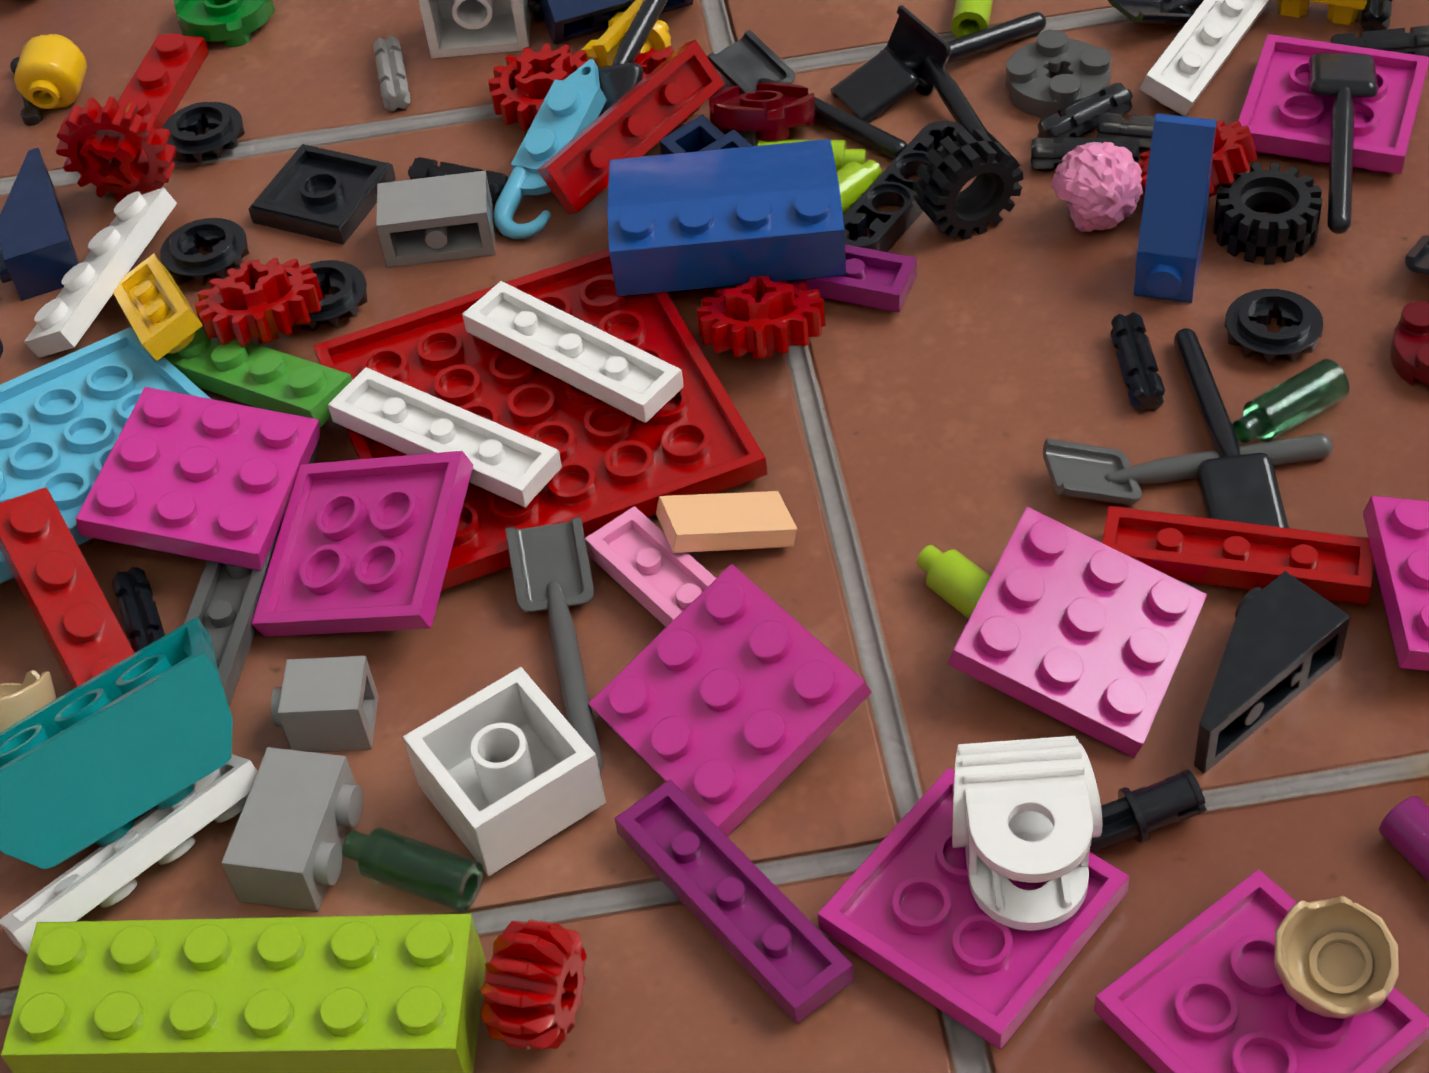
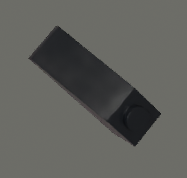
[1194,571,1350,774]

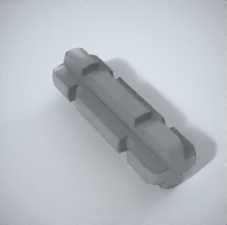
[373,35,411,112]

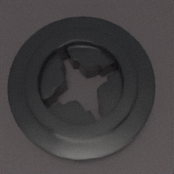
[162,102,245,163]
[160,218,249,285]
[293,260,368,331]
[1224,289,1323,364]

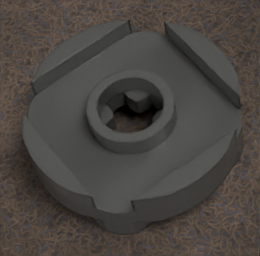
[1006,30,1111,118]

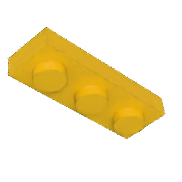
[113,253,203,361]

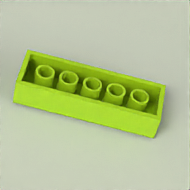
[1,914,486,1073]

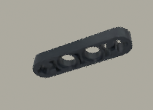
[843,121,965,252]

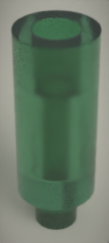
[1233,359,1350,443]
[342,827,483,912]

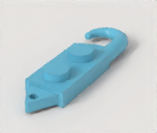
[493,59,607,239]

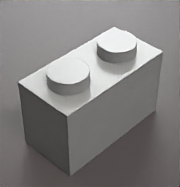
[376,171,495,268]
[221,747,363,912]

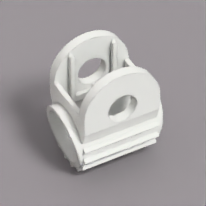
[952,736,1103,931]

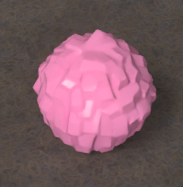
[1050,142,1143,232]

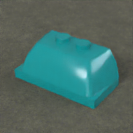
[0,617,233,869]

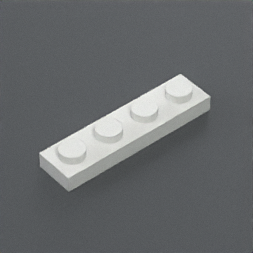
[1139,0,1271,116]
[24,187,177,358]
[462,281,684,423]
[328,367,562,507]
[0,754,258,955]

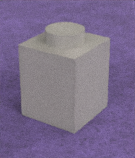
[271,656,379,752]

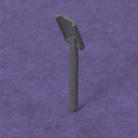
[1043,434,1333,505]
[505,517,603,773]

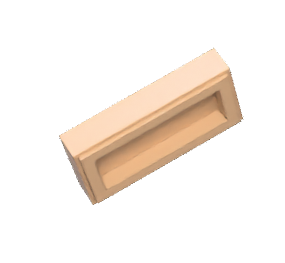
[656,491,798,553]

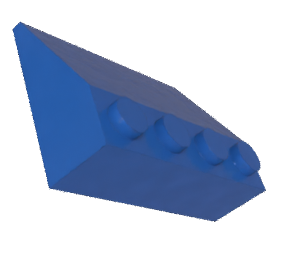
[607,139,846,296]

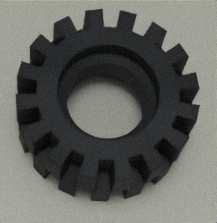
[913,128,1024,239]
[1213,163,1323,265]

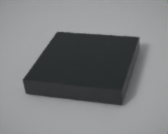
[248,144,396,245]

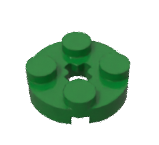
[174,0,275,47]

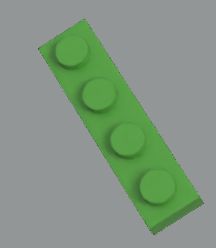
[164,327,353,427]

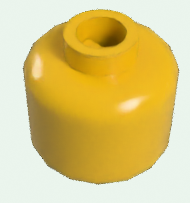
[14,34,87,109]

